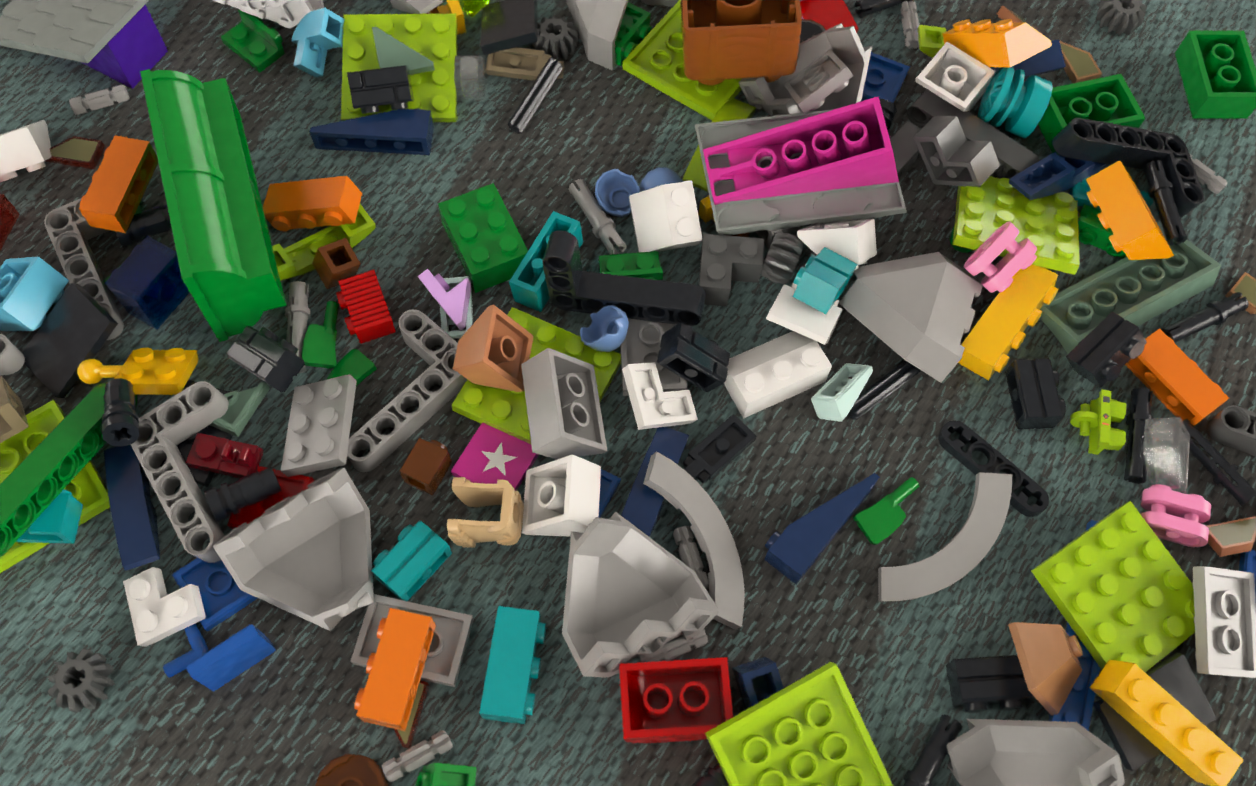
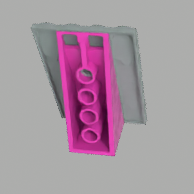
[694,96,907,235]

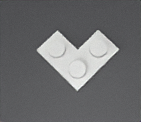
[622,362,698,430]
[123,567,206,647]

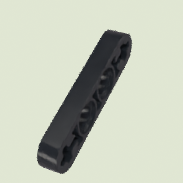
[938,420,1049,517]

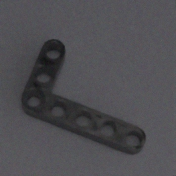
[1052,118,1204,218]
[542,231,706,326]

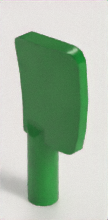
[301,301,339,369]
[327,349,377,386]
[853,477,919,545]

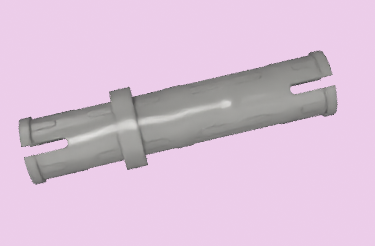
[568,179,627,255]
[285,281,311,373]

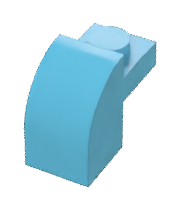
[291,8,345,77]

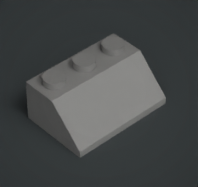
[521,348,607,459]

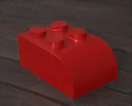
[619,657,733,743]

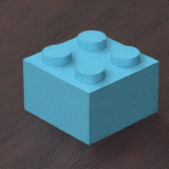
[0,257,69,331]

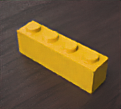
[958,264,1058,381]
[1090,659,1243,786]

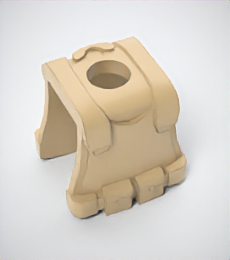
[447,477,524,548]

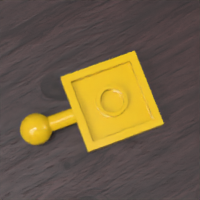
[77,348,199,395]

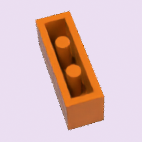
[79,135,158,233]
[263,176,362,231]
[1125,328,1229,426]
[355,608,436,731]

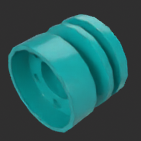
[978,66,1053,139]

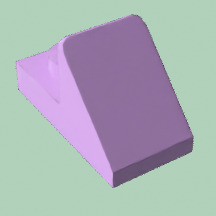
[418,269,471,331]

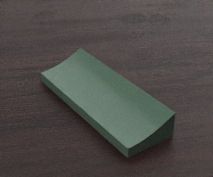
[1039,237,1221,354]

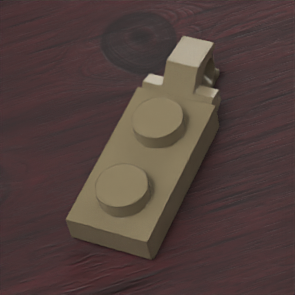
[485,47,565,81]

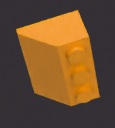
[942,19,1052,68]
[1086,160,1174,260]

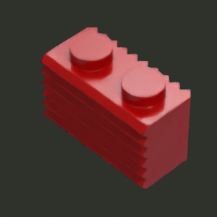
[336,269,396,344]

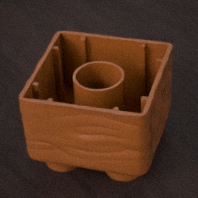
[681,0,802,85]

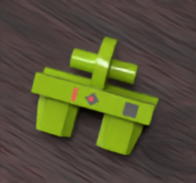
[1070,389,1126,455]

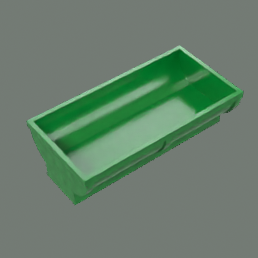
[140,69,287,342]

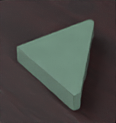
[372,27,435,75]
[204,382,270,437]

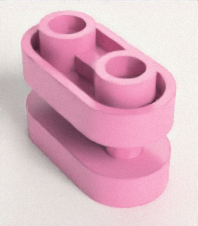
[963,221,1037,293]
[1141,484,1211,547]

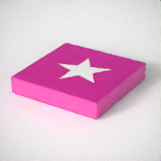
[451,422,539,491]

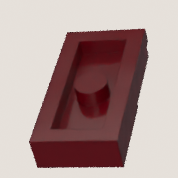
[186,433,264,478]

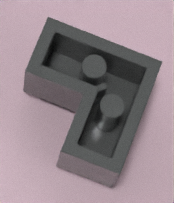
[913,116,1000,187]
[698,234,764,306]

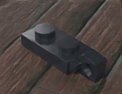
[683,414,757,484]

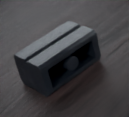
[347,65,414,114]
[1066,312,1147,388]
[657,323,730,393]
[226,326,305,393]
[1005,358,1066,429]
[946,655,1032,713]

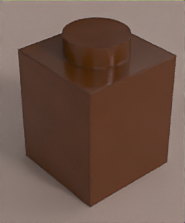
[312,238,361,289]
[400,438,452,495]

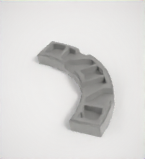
[643,452,745,630]
[878,472,1012,602]

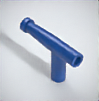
[163,623,209,678]

